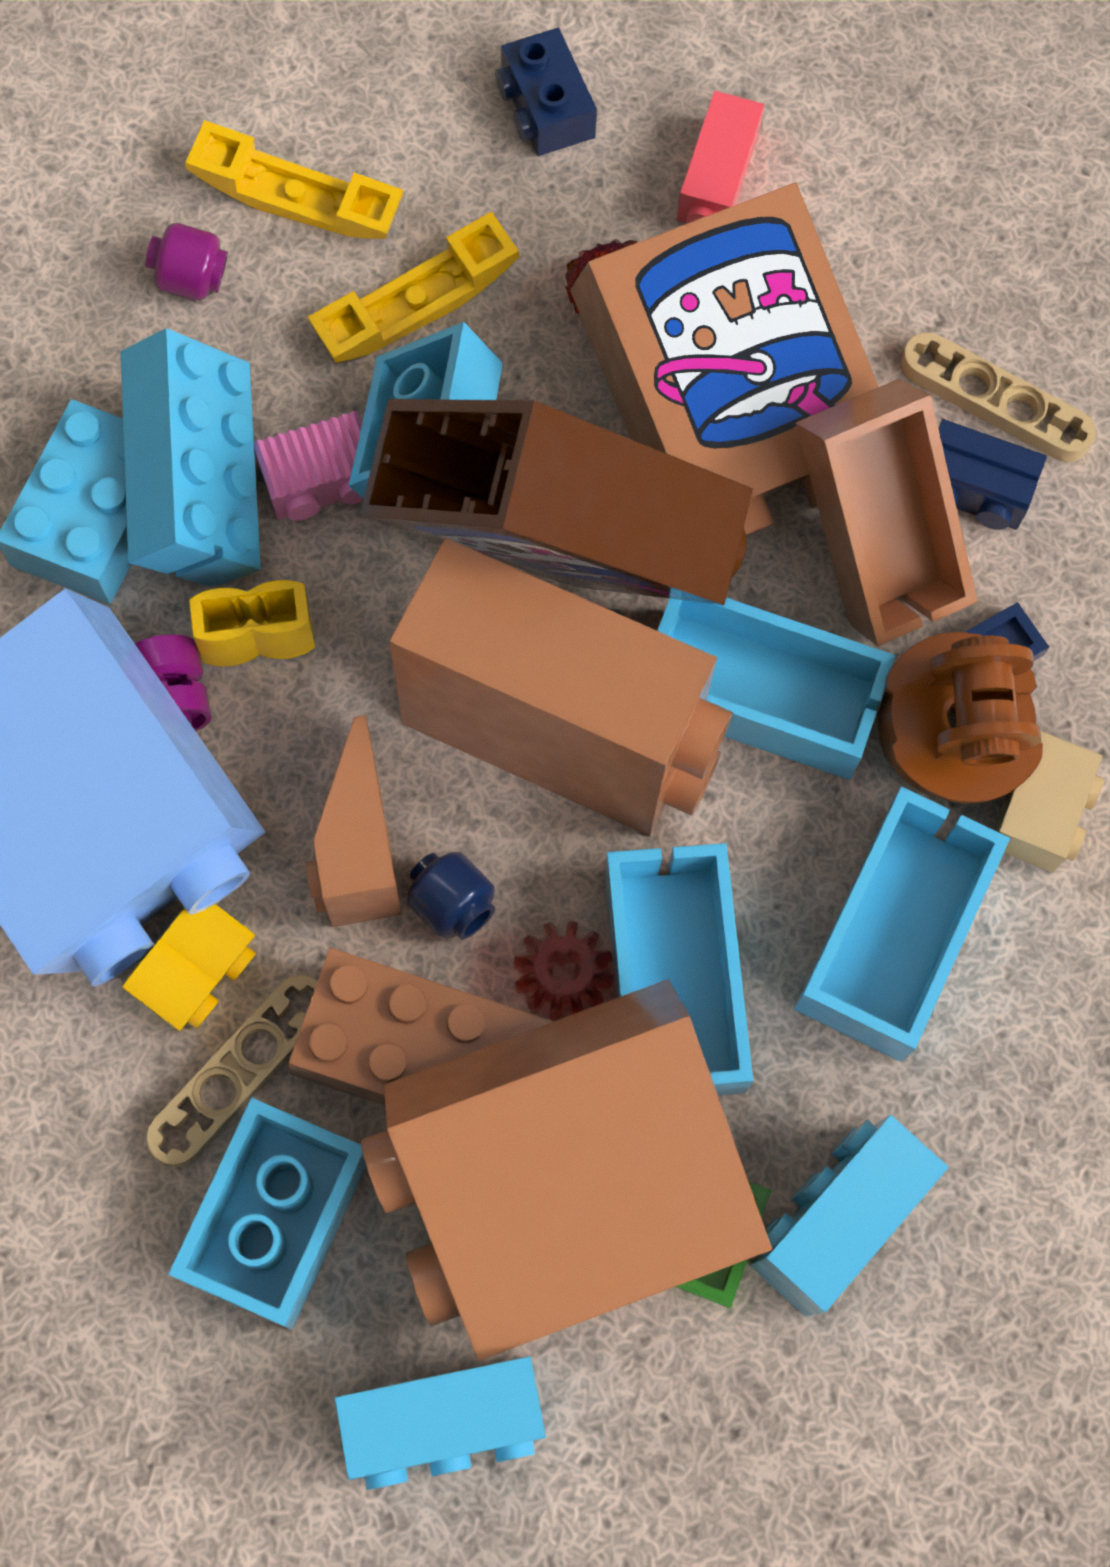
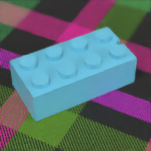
[120,328,261,586]
[658,597,896,780]
[794,787,1010,1062]
[604,843,753,1096]

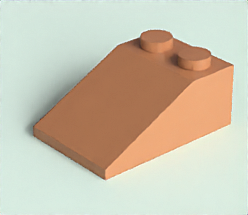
[305,715,402,927]

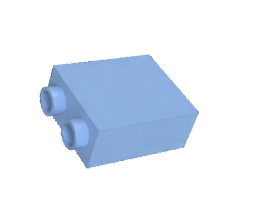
[0,588,266,986]

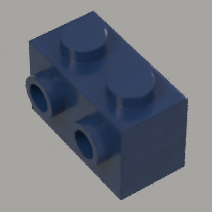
[495,27,597,156]

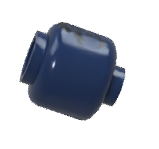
[407,852,495,940]

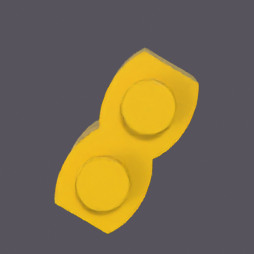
[189,580,315,667]
[122,904,257,1032]

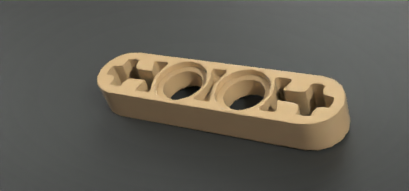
[901,332,1096,462]
[146,974,318,1167]

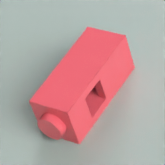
[676,90,765,224]

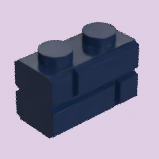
[938,418,1047,530]

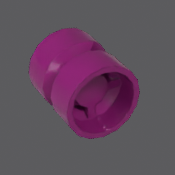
[134,634,212,731]

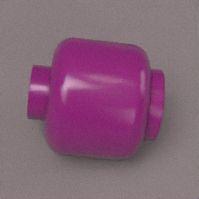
[145,223,228,301]

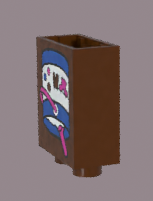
[359,399,753,605]

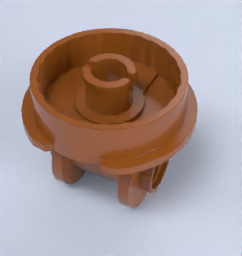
[878,632,1043,804]

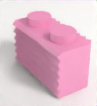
[254,411,363,521]

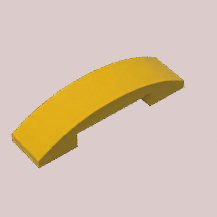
[185,120,404,239]
[307,211,520,363]

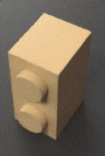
[994,731,1104,872]

